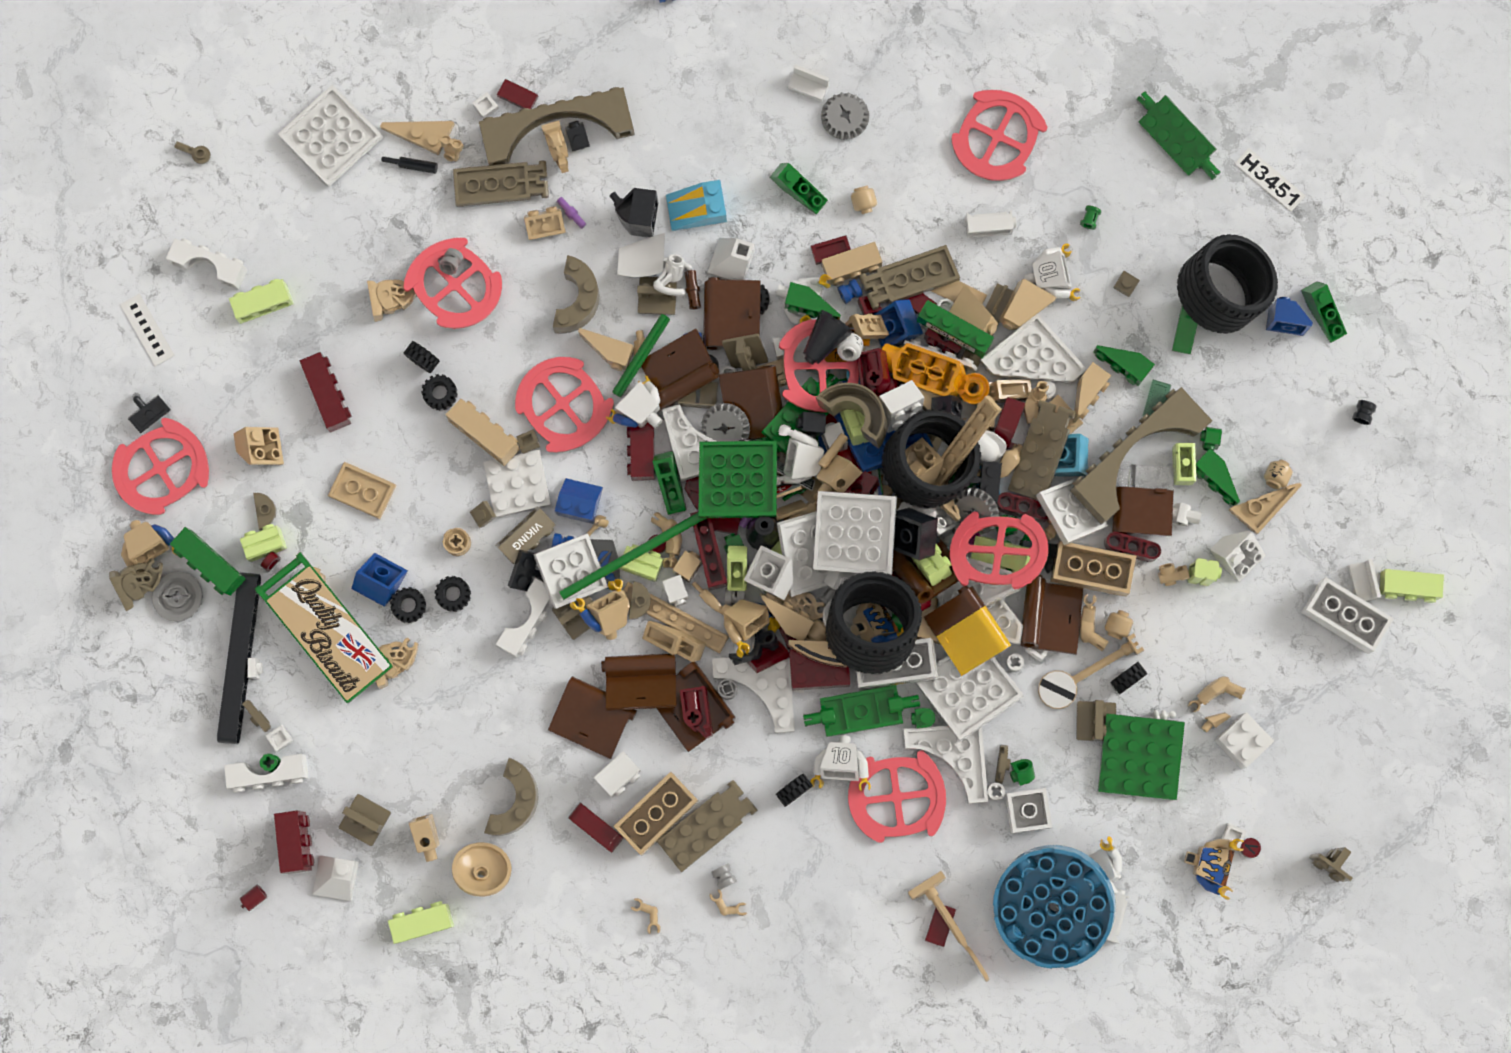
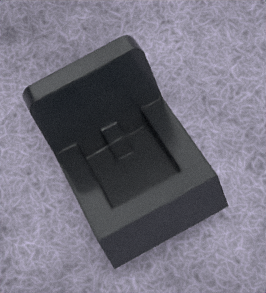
[565,121,590,152]
[931,395,963,418]

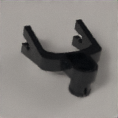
[729,629,779,666]

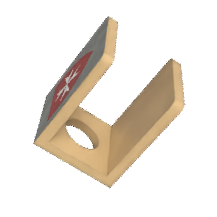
[775,483,808,521]

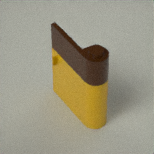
[924,585,1011,676]

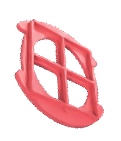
[951,90,1047,181]
[403,238,502,329]
[779,319,859,413]
[515,357,614,453]
[112,418,209,515]
[950,511,1048,590]
[848,750,946,843]

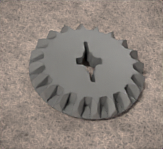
[821,92,869,139]
[701,403,750,441]
[953,488,999,535]
[152,572,203,622]

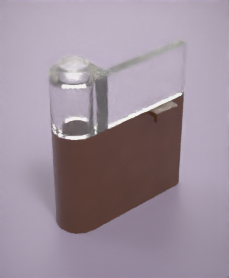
[1112,461,1175,536]

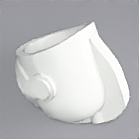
[978,430,1007,466]

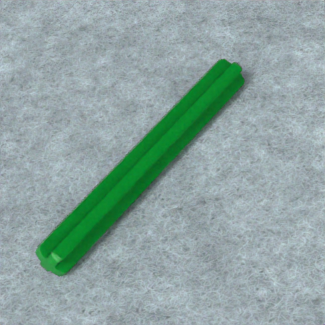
[612,314,670,397]

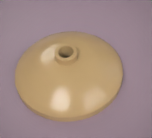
[452,842,512,897]

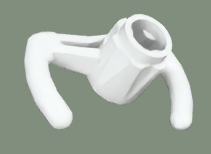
[653,254,692,296]

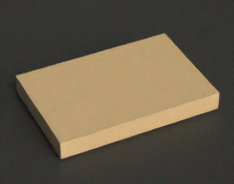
[328,462,397,519]

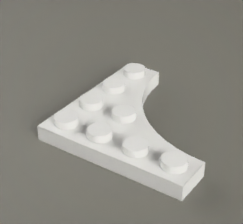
[662,404,750,481]
[712,656,795,733]
[903,726,988,804]

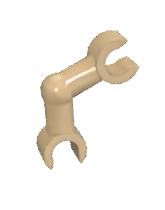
[710,889,747,916]
[631,898,661,934]

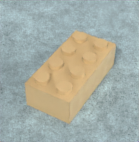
[1050,541,1136,597]
[613,772,699,856]

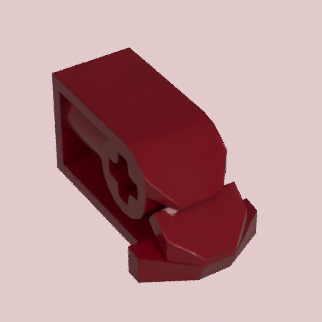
[857,348,890,398]
[994,397,1025,450]
[680,686,713,739]

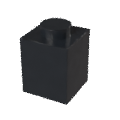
[796,412,826,436]

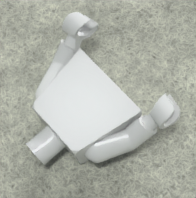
[777,425,825,485]

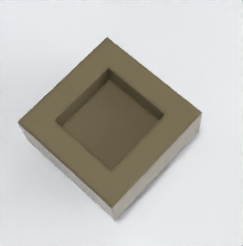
[1113,271,1140,297]
[516,429,540,454]
[470,501,496,528]

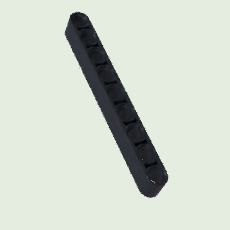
[217,572,261,744]

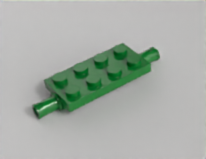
[1137,91,1221,180]
[761,373,839,455]
[803,685,920,737]

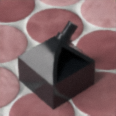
[609,188,659,237]
[893,507,940,560]

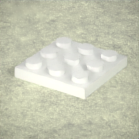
[484,450,552,518]
[1036,477,1108,545]
[534,533,608,609]

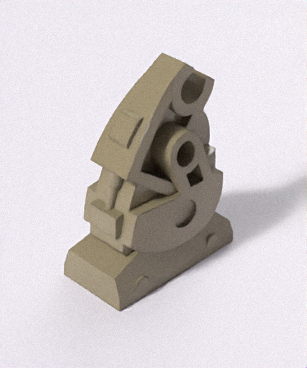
[109,558,163,611]

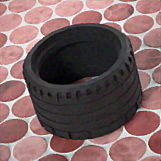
[1177,234,1278,334]
[881,409,981,508]
[825,571,922,674]

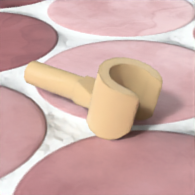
[587,515,609,537]

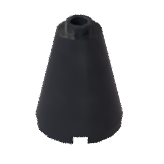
[803,310,852,365]
[746,517,780,551]

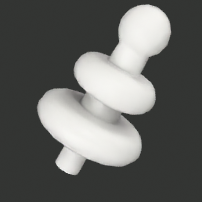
[1149,710,1176,720]

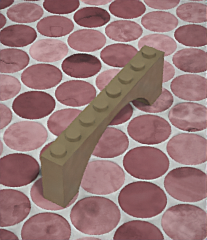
[479,87,635,165]
[1070,387,1213,524]

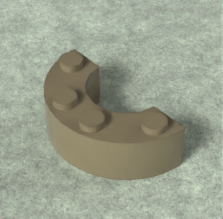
[553,255,600,334]
[816,383,887,448]
[484,758,538,836]

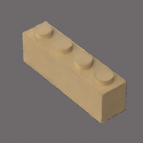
[445,399,520,466]

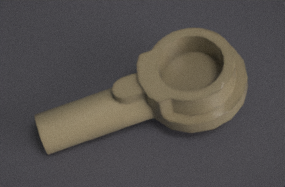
[174,141,211,164]

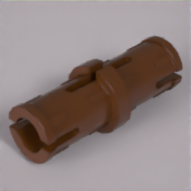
[684,270,701,310]

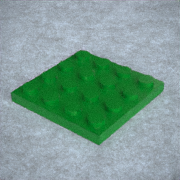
[698,441,777,518]
[1098,713,1185,800]

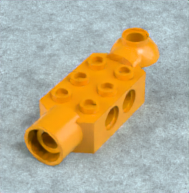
[882,343,990,404]

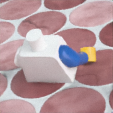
[606,376,663,428]

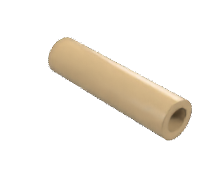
[818,433,849,469]

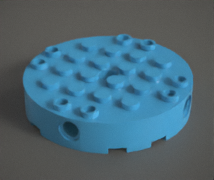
[993,845,1116,969]

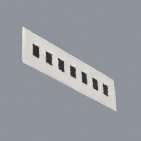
[120,293,175,367]

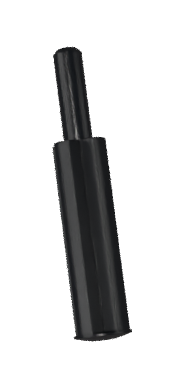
[381,156,438,174]

